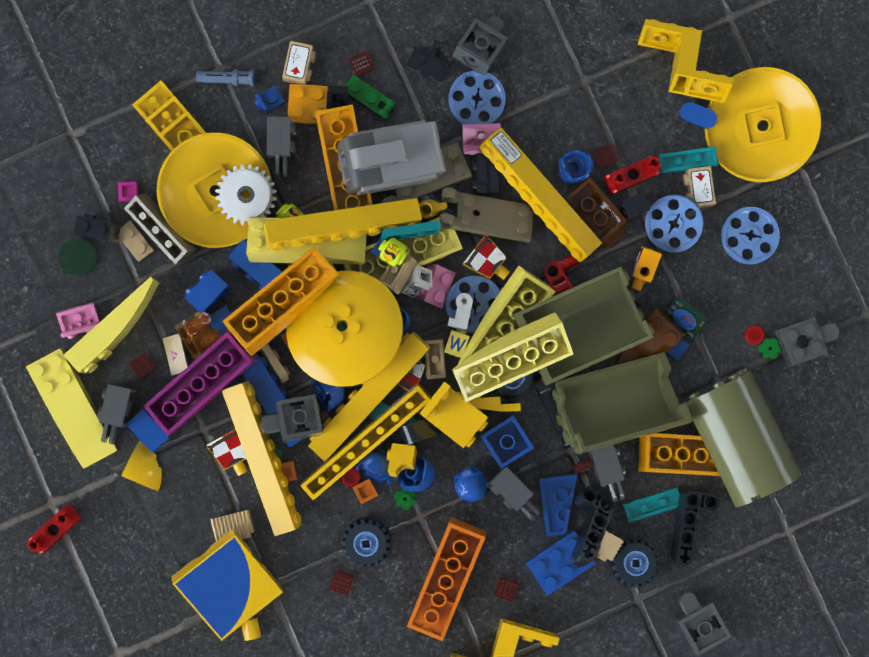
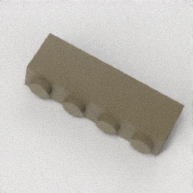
[124,193,197,264]

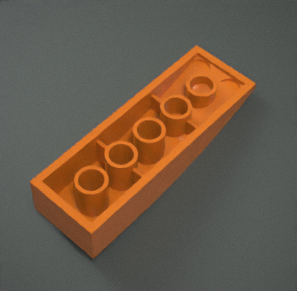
[407,517,487,641]

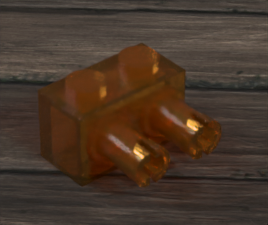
[174,312,221,359]

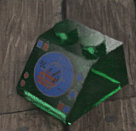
[664,296,710,340]

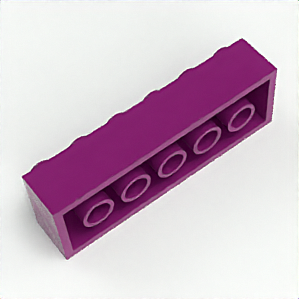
[143,331,259,436]

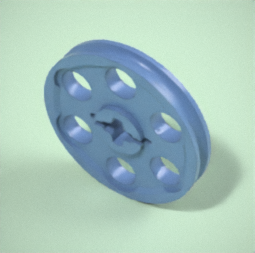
[448,70,506,124]
[645,194,704,252]
[721,207,780,264]
[446,276,500,333]

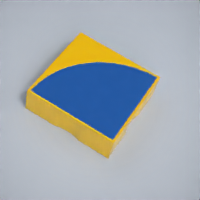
[172,529,283,641]

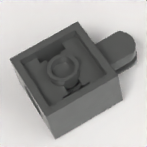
[452,16,508,76]
[267,117,297,177]
[774,317,839,367]
[97,384,137,445]
[260,394,323,442]
[588,445,626,502]
[489,466,541,522]
[676,592,732,656]

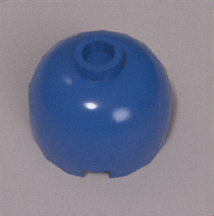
[312,378,347,412]
[355,449,393,485]
[396,453,435,493]

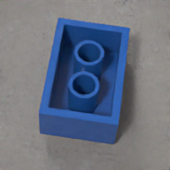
[525,530,596,596]

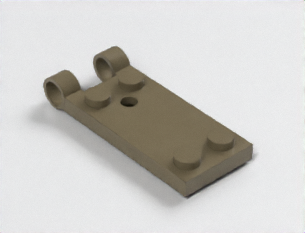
[382,143,472,203]
[439,188,533,243]

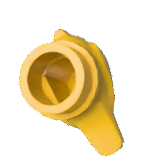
[419,200,448,219]

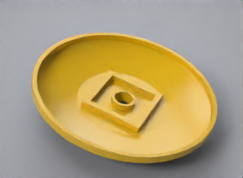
[705,67,821,182]
[157,133,273,248]
[286,271,403,387]

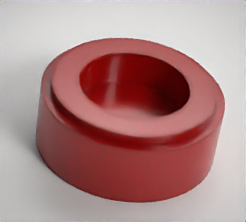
[744,326,764,345]
[341,468,360,487]

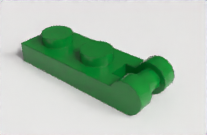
[345,74,397,120]

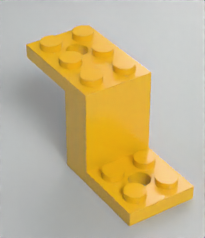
[638,19,734,103]
[420,382,488,448]
[450,618,560,657]

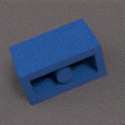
[126,409,172,453]

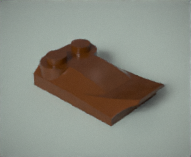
[564,177,627,248]
[616,307,686,365]

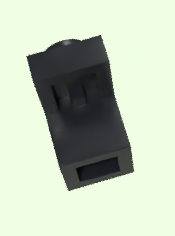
[328,86,348,109]

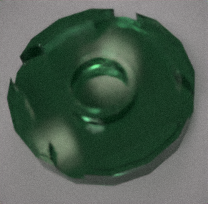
[58,238,97,276]

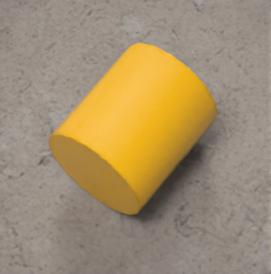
[241,617,262,641]

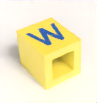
[444,328,470,359]

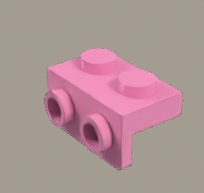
[462,123,501,155]
[415,264,456,308]
[56,302,100,339]

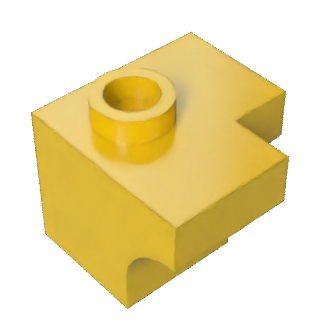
[387,443,417,477]

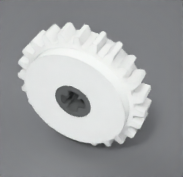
[215,164,277,226]

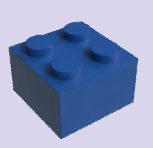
[184,270,232,316]
[480,415,534,469]

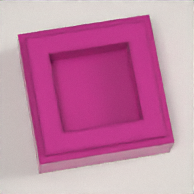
[118,181,139,202]

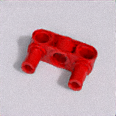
[603,156,661,195]
[543,255,580,296]
[27,503,82,555]

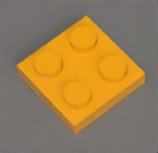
[288,84,328,125]

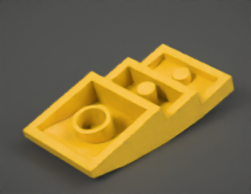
[132,80,206,151]
[457,392,521,412]

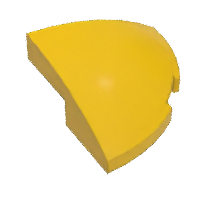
[121,440,162,491]

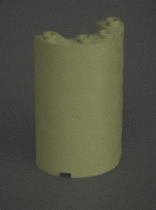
[514,267,655,386]
[552,352,693,454]
[684,368,802,507]

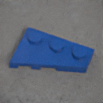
[539,474,578,537]

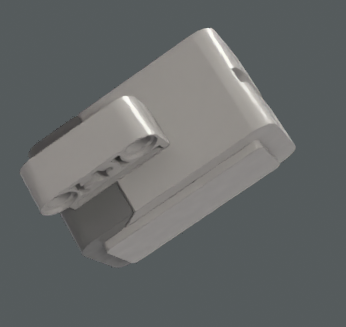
[337,120,447,196]

